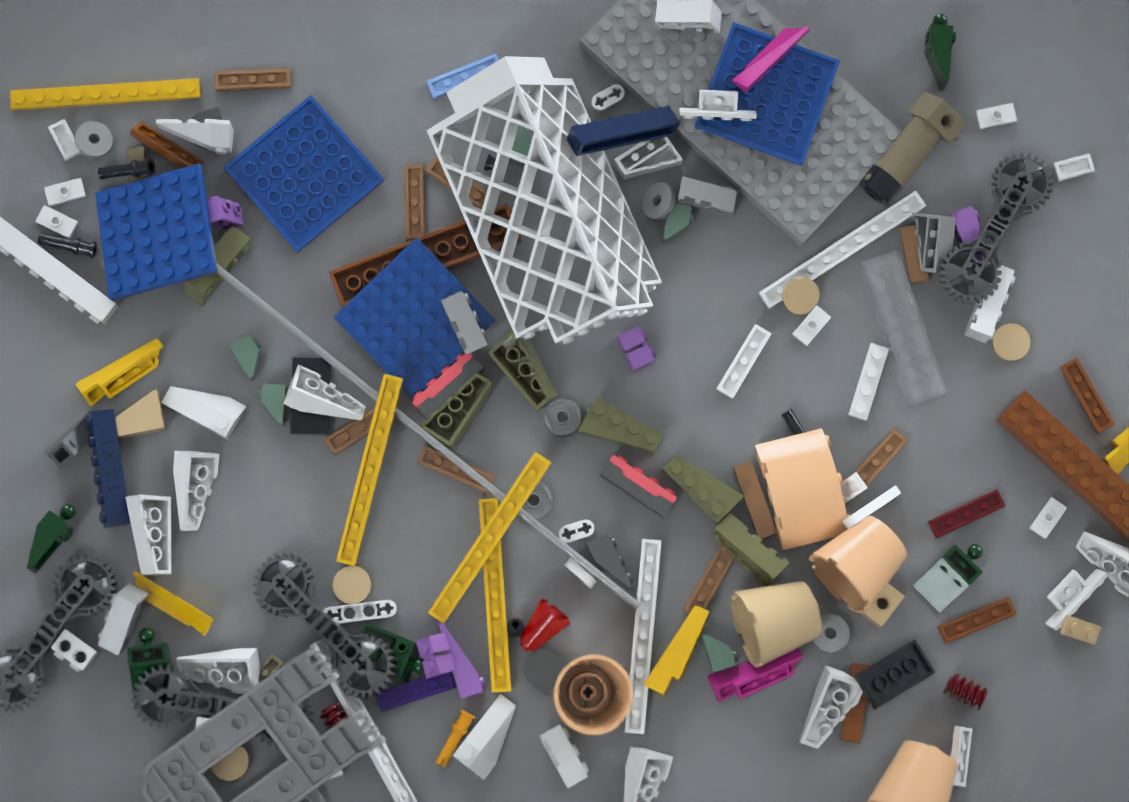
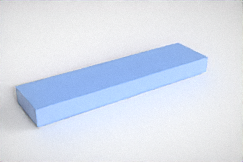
[426,54,499,100]

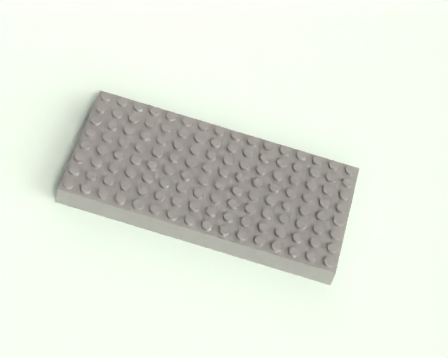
[580,0,902,247]

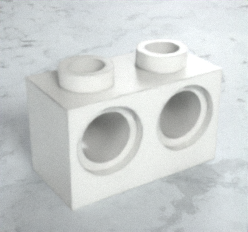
[51,629,99,672]

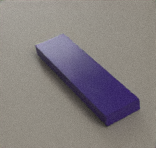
[376,672,456,712]

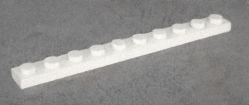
[759,191,926,309]
[624,539,661,734]
[309,639,417,802]

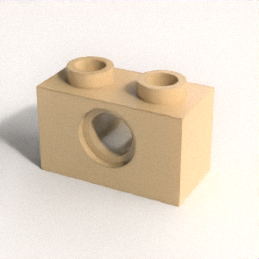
[861,583,905,628]

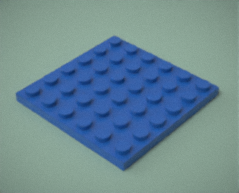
[694,22,840,167]
[224,95,385,253]
[95,163,218,301]
[333,237,496,398]

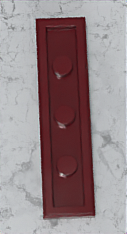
[928,489,1005,539]

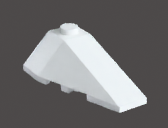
[156,119,234,155]
[283,365,366,420]
[161,386,247,440]
[173,451,219,531]
[1076,531,1129,598]
[176,648,260,694]
[799,665,863,749]
[453,694,516,780]
[624,747,673,802]

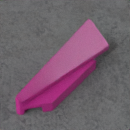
[732,27,810,94]
[707,648,803,703]

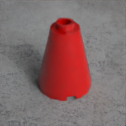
[519,598,571,652]

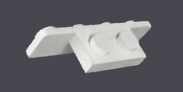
[679,90,757,121]
[1045,569,1108,630]

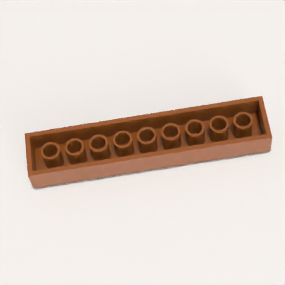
[329,204,521,308]
[996,390,1129,542]

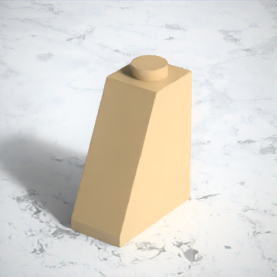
[115,390,166,439]

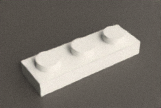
[950,726,972,787]

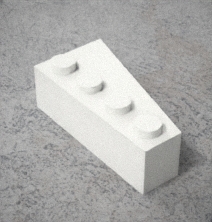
[964,265,1016,343]
[126,494,171,576]

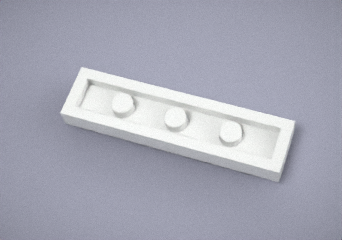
[716,324,772,399]
[848,343,889,421]

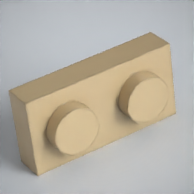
[1060,615,1101,645]

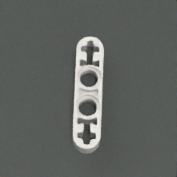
[843,485,901,529]
[324,600,397,624]

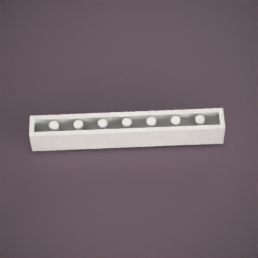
[0,217,118,325]

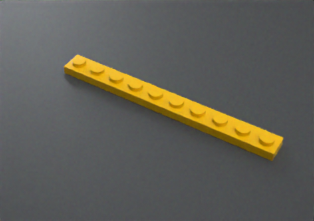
[10,78,201,111]
[336,374,404,566]
[428,452,552,624]
[479,498,511,693]

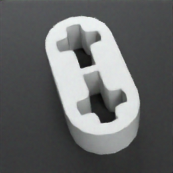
[591,84,625,112]
[559,519,594,543]
[564,557,597,589]

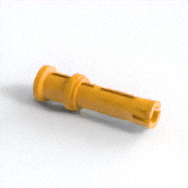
[435,709,476,768]

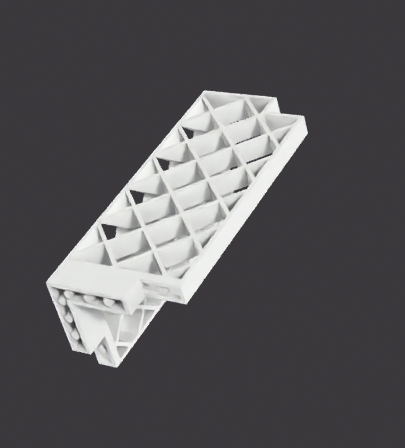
[426,56,662,345]

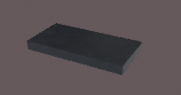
[290,357,331,435]
[854,639,935,710]

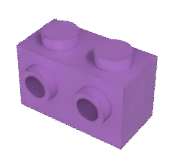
[207,196,244,231]

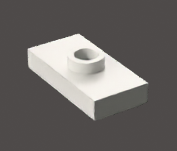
[975,103,1017,130]
[48,119,81,161]
[1052,153,1095,182]
[44,178,86,207]
[35,205,79,239]
[792,305,831,347]
[840,472,867,504]
[1029,497,1067,539]

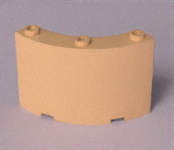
[755,428,850,550]

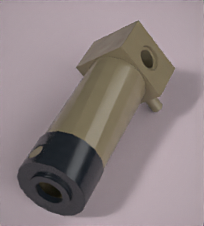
[860,92,966,207]

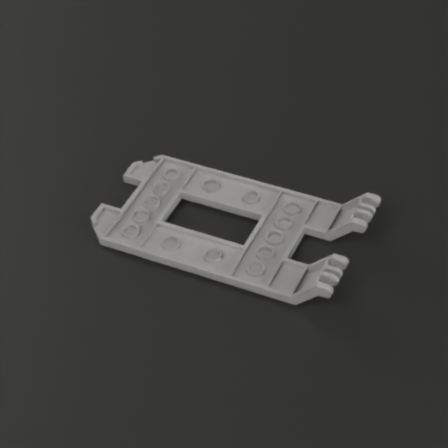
[142,645,386,802]

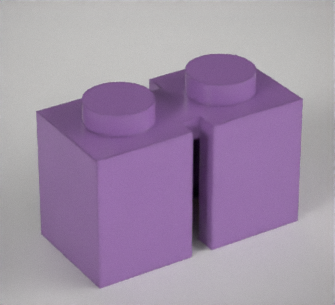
[617,326,656,373]
[416,633,456,679]

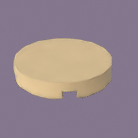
[782,276,820,315]
[992,323,1031,361]
[333,566,372,604]
[211,746,250,781]

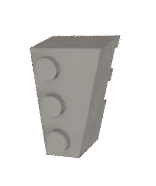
[912,213,956,273]
[440,291,488,355]

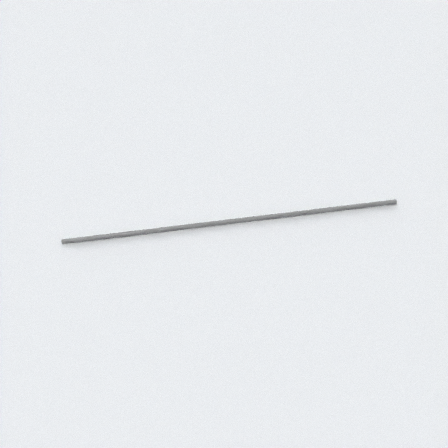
[216,263,641,609]

